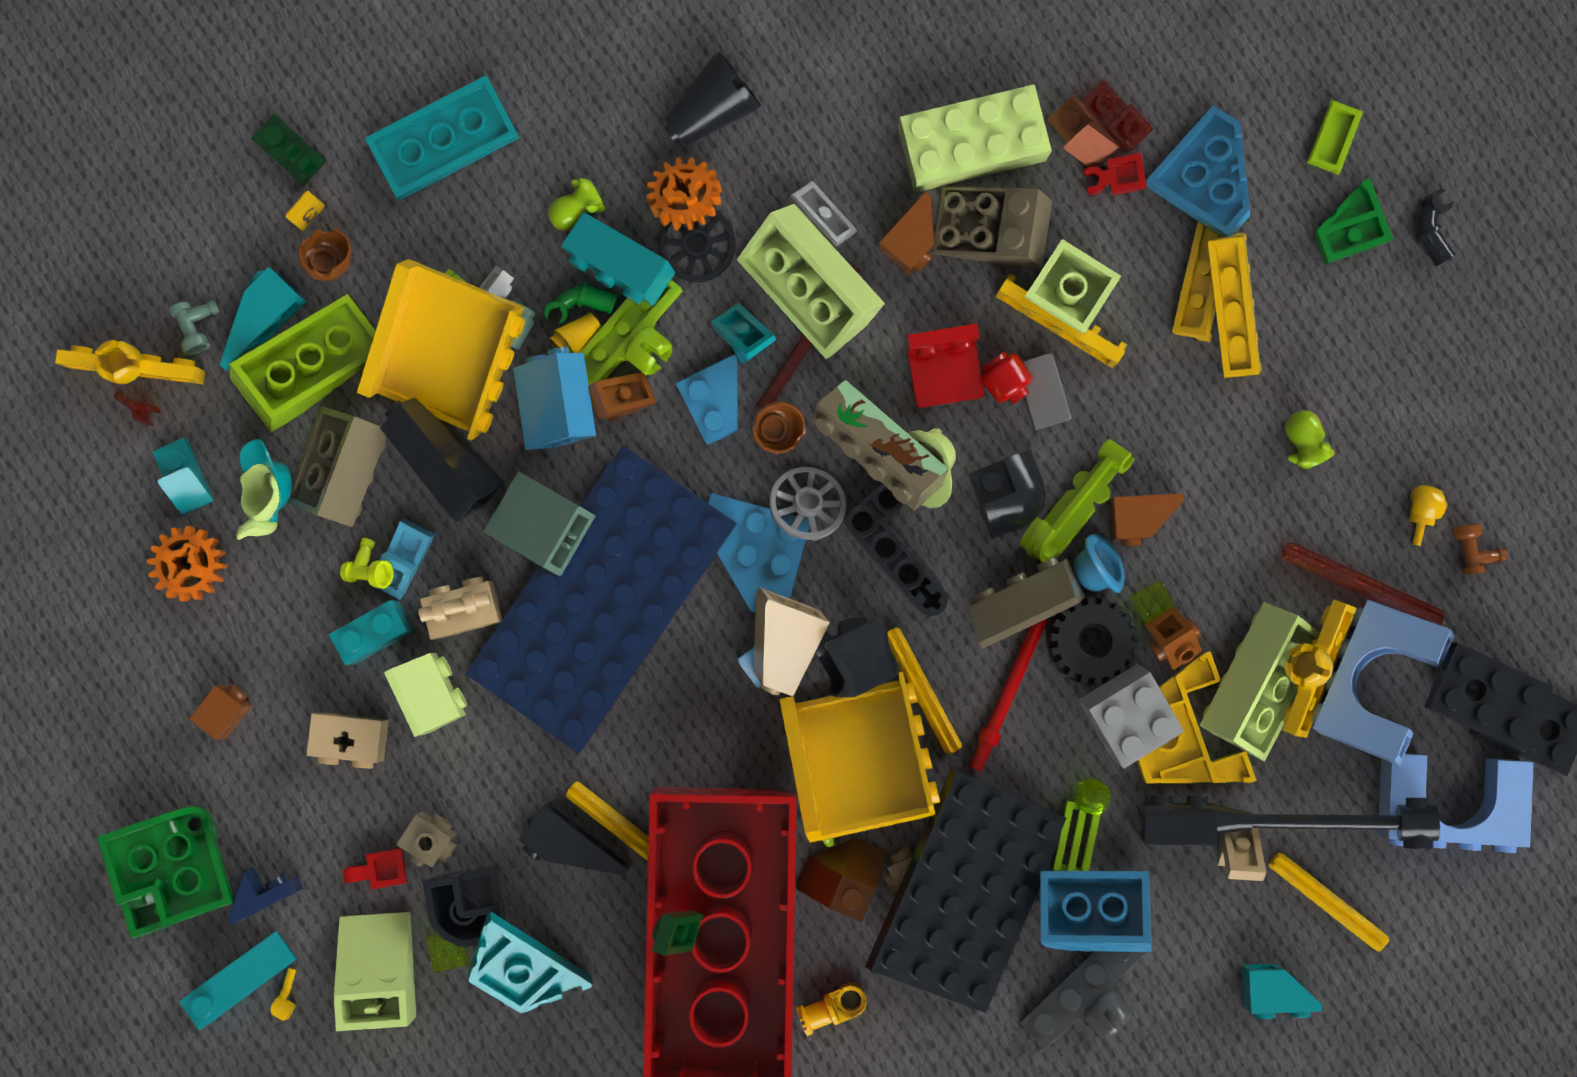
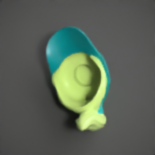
[236,439,292,540]

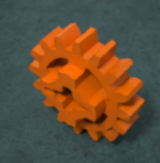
[646,157,722,230]
[147,526,227,602]

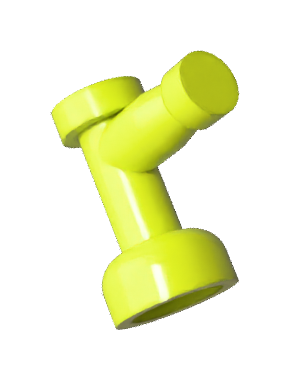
[340,538,394,589]

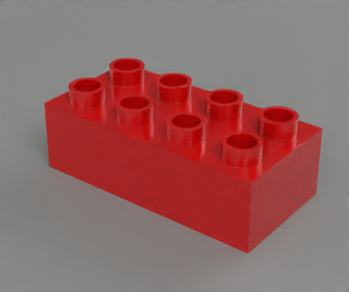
[643,787,796,1077]

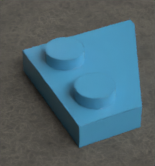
[676,354,738,446]

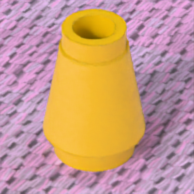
[549,312,602,353]

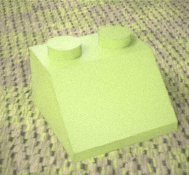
[1025,239,1121,335]
[384,653,467,737]

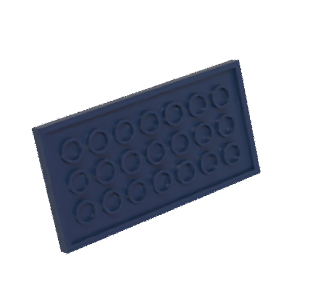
[466,445,737,754]

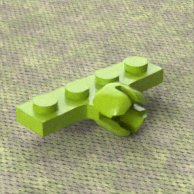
[580,280,683,385]

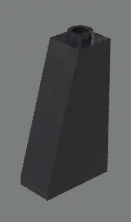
[380,397,505,522]

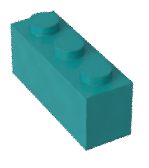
[561,212,675,307]

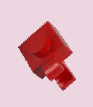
[342,848,408,890]

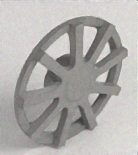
[769,467,847,541]

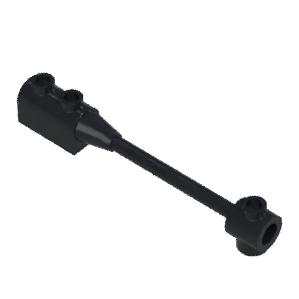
[1143,795,1440,849]

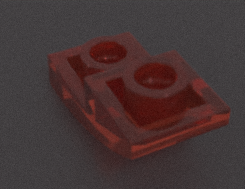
[1081,79,1153,153]

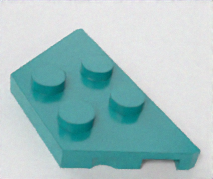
[467,911,593,1014]

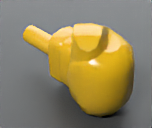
[1409,485,1448,546]

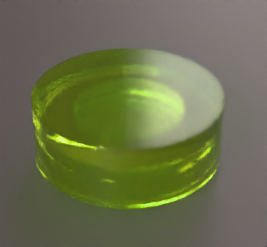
[1074,779,1111,815]

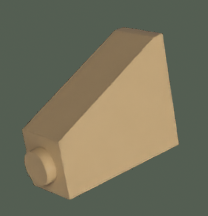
[754,587,830,696]

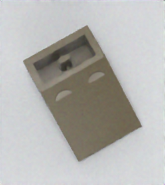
[932,187,1052,268]

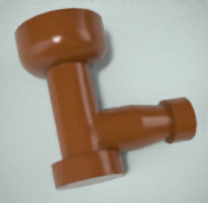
[1452,523,1508,575]

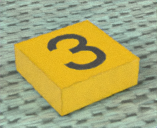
[285,191,325,231]

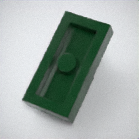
[251,114,327,186]
[652,910,703,956]

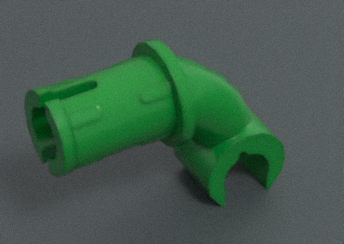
[544,281,618,325]

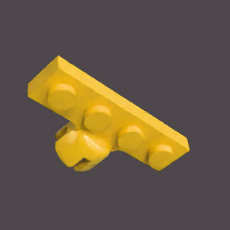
[55,340,205,385]
[1282,599,1357,738]

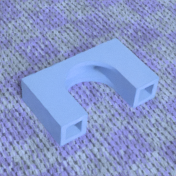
[1312,600,1455,766]
[1378,753,1533,853]

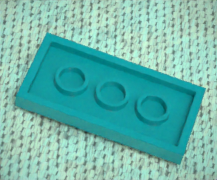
[365,75,520,201]

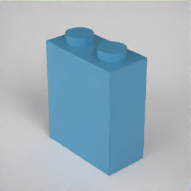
[513,347,596,450]

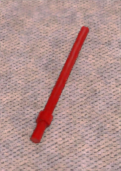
[969,618,1048,772]

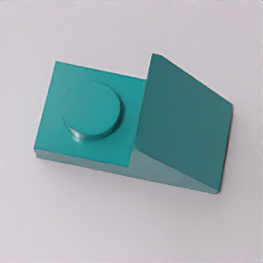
[711,302,776,365]
[152,437,215,515]

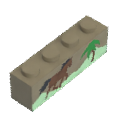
[812,380,948,511]

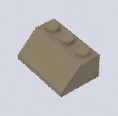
[287,406,386,527]
[968,557,1085,649]

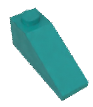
[220,267,307,372]
[179,931,297,1031]

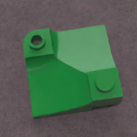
[97,806,234,939]

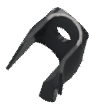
[815,618,901,697]

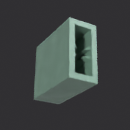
[483,471,596,576]

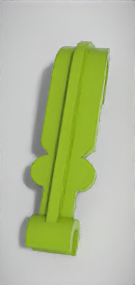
[1020,439,1135,562]

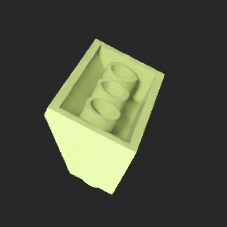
[737,204,885,359]
[1199,602,1320,762]

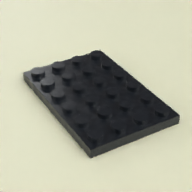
[865,768,1067,1013]

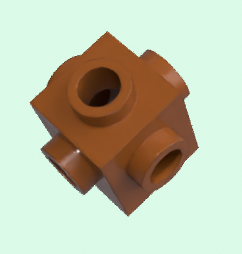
[1145,606,1202,670]

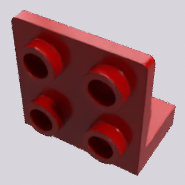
[905,323,985,409]

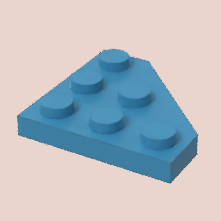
[1146,105,1251,237]
[708,493,809,613]

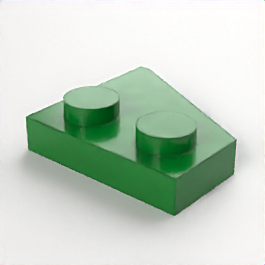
[1313,178,1393,265]

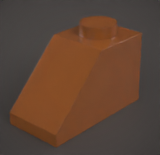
[878,192,934,276]
[1108,493,1184,547]

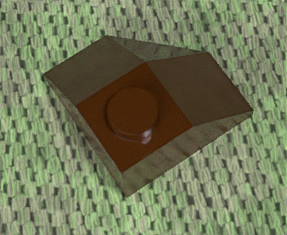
[796,838,887,922]

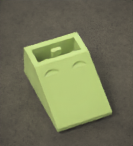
[334,911,416,1031]

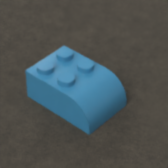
[1041,871,1152,952]

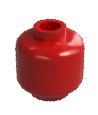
[981,351,1033,404]

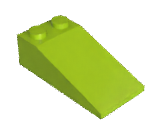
[230,294,376,433]

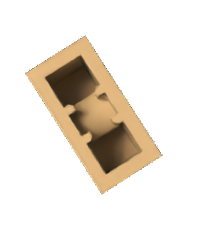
[306,712,389,769]

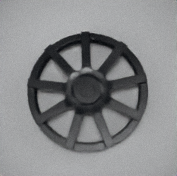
[659,211,736,282]

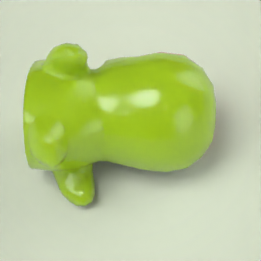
[548,178,605,232]
[1284,410,1335,470]

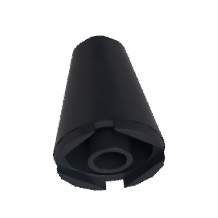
[664,51,761,145]

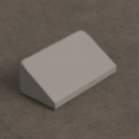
[782,181,858,250]
[1024,353,1071,431]

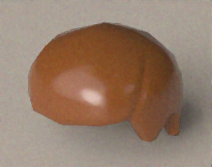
[297,228,353,281]
[751,401,806,454]

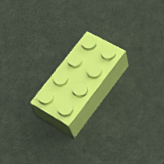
[898,84,1052,193]

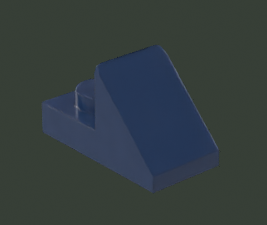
[228,867,304,925]

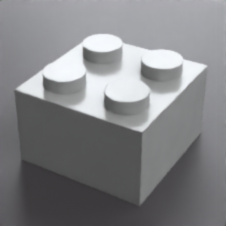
[1078,664,1184,769]

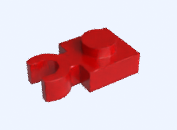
[1084,153,1147,196]

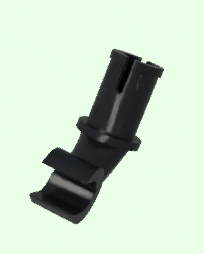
[1415,189,1456,266]

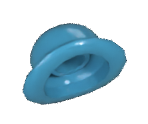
[1073,534,1125,593]

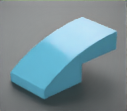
[378,518,435,600]

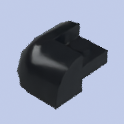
[968,450,1046,539]
[423,866,506,947]

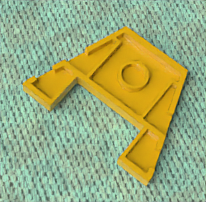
[1136,651,1257,784]

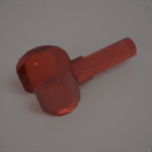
[114,392,161,426]

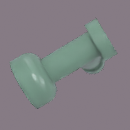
[169,300,220,356]

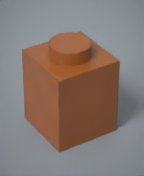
[189,684,252,740]

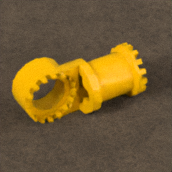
[796,982,867,1037]

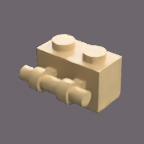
[418,576,503,640]

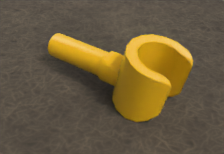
[270,968,296,1021]

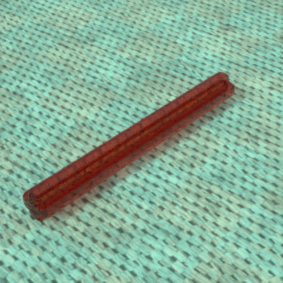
[1281,542,1445,625]

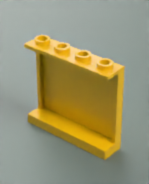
[357,259,525,441]
[780,672,940,843]

